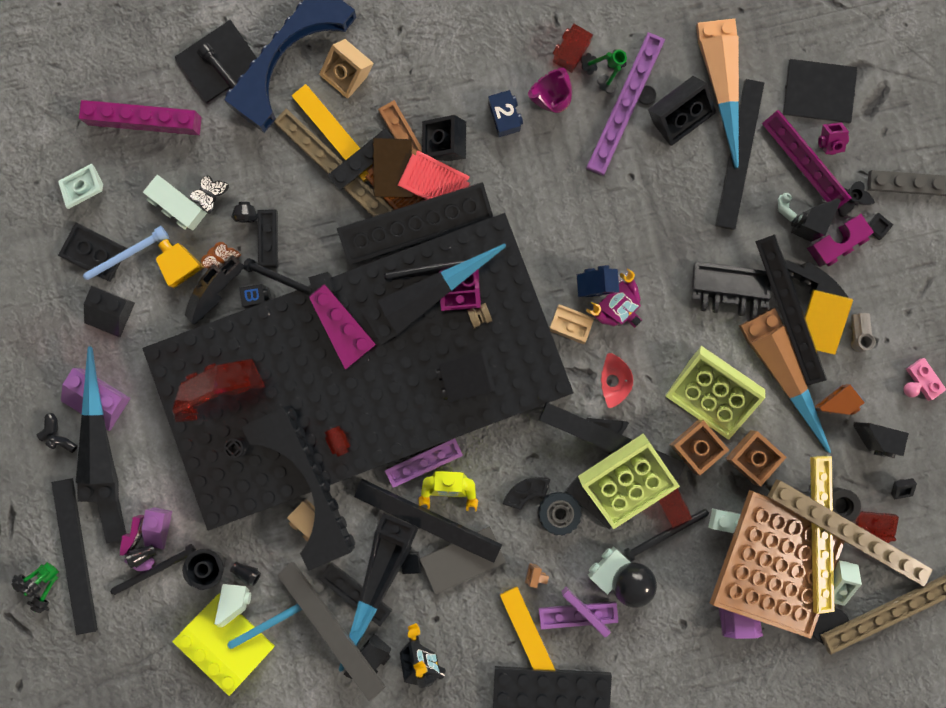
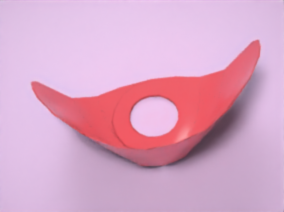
[601,353,633,408]

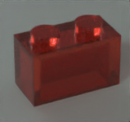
[552,23,593,73]

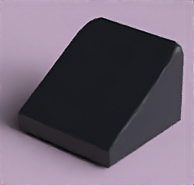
[401,552,422,574]

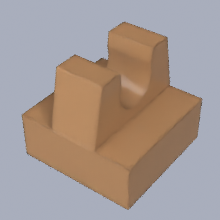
[525,563,549,588]

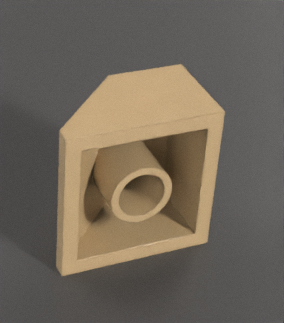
[319,39,374,98]

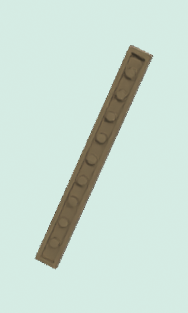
[767,479,933,587]

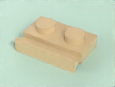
[549,304,594,344]

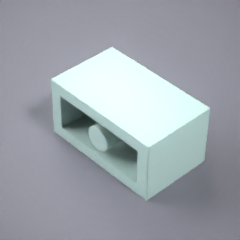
[588,546,631,594]

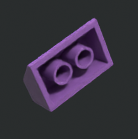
[61,368,130,431]

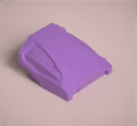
[719,608,763,639]

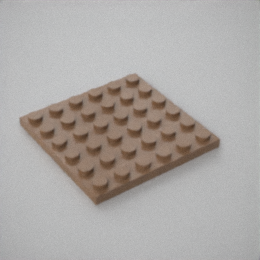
[710,490,844,639]

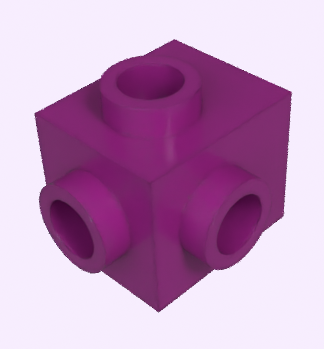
[818,122,849,155]

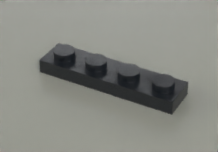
[327,128,394,191]
[319,562,392,627]

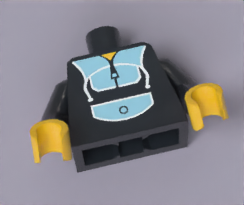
[400,623,446,688]

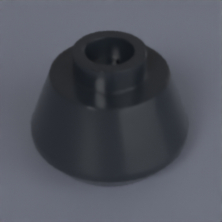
[231,202,258,223]

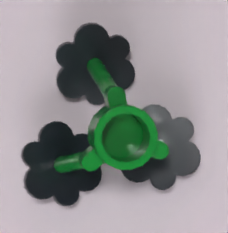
[580,49,627,94]

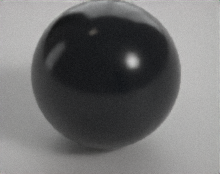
[612,562,657,608]

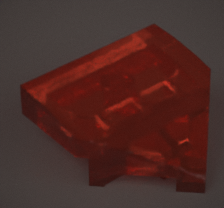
[856,511,899,543]

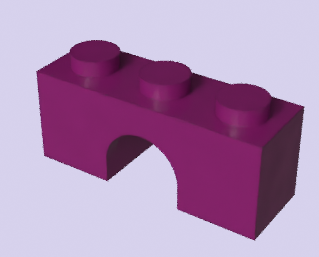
[807,214,874,267]

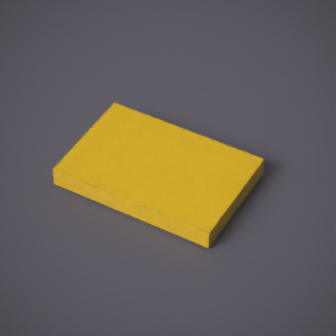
[805,290,853,355]

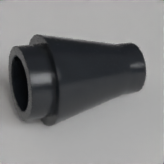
[124,545,156,569]
[230,561,261,586]

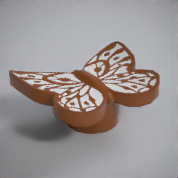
[201,242,241,269]

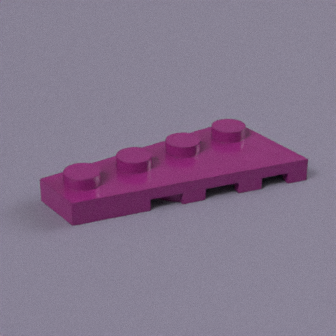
[309,284,376,369]

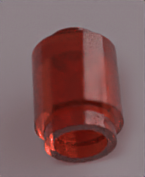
[325,426,350,457]

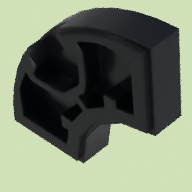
[502,477,551,510]

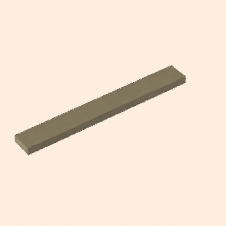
[274,109,393,216]
[820,575,946,655]

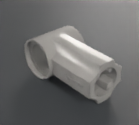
[851,313,876,352]

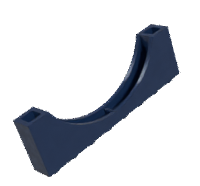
[224,0,356,133]

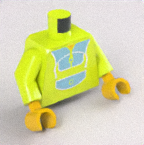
[419,471,478,512]

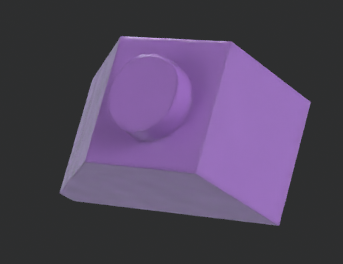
[142,507,172,549]

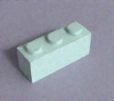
[143,175,207,230]

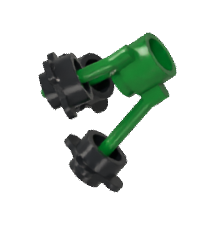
[11,562,59,613]

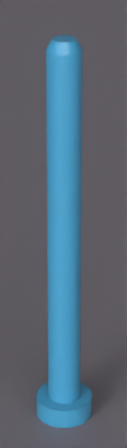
[227,604,302,649]

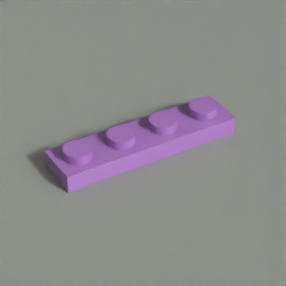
[385,438,463,488]
[539,601,618,629]

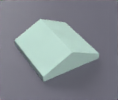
[58,164,103,209]

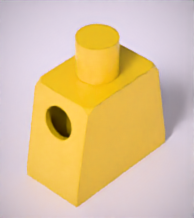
[156,239,204,288]

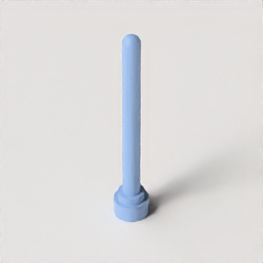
[83,226,170,280]

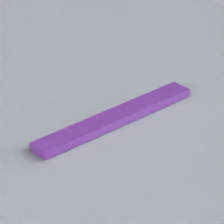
[586,32,665,176]

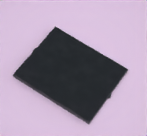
[175,20,257,103]
[783,59,857,123]

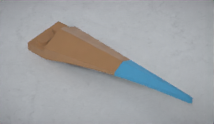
[739,308,831,453]

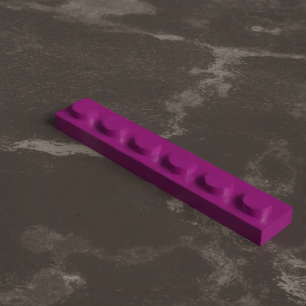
[762,110,852,209]

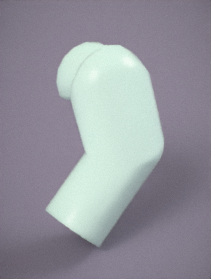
[778,193,797,222]

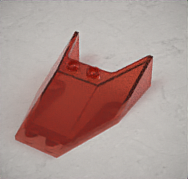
[172,359,265,422]

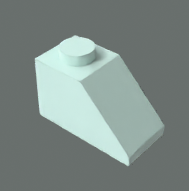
[834,560,862,606]
[214,584,251,628]

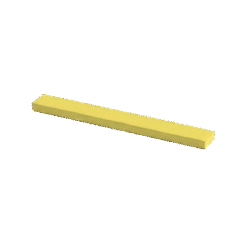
[810,456,834,614]

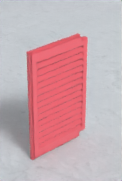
[398,150,470,199]

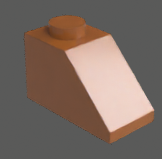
[815,384,865,415]

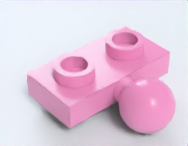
[903,358,946,401]

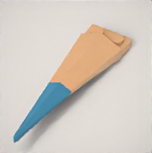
[696,18,739,168]

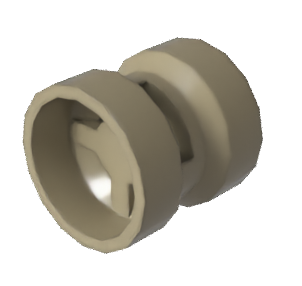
[467,303,492,328]

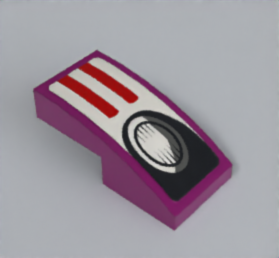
[120,515,144,556]

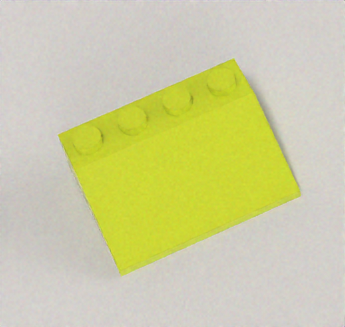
[172,593,275,696]

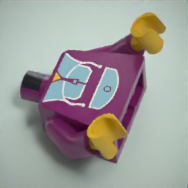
[586,268,642,328]

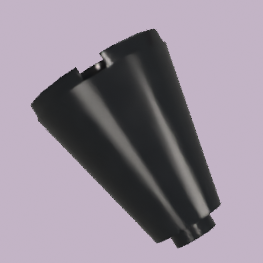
[182,549,225,590]

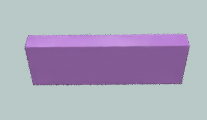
[561,587,611,637]

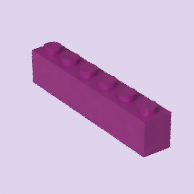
[79,100,202,136]

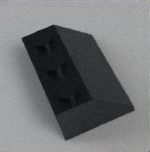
[648,76,716,146]

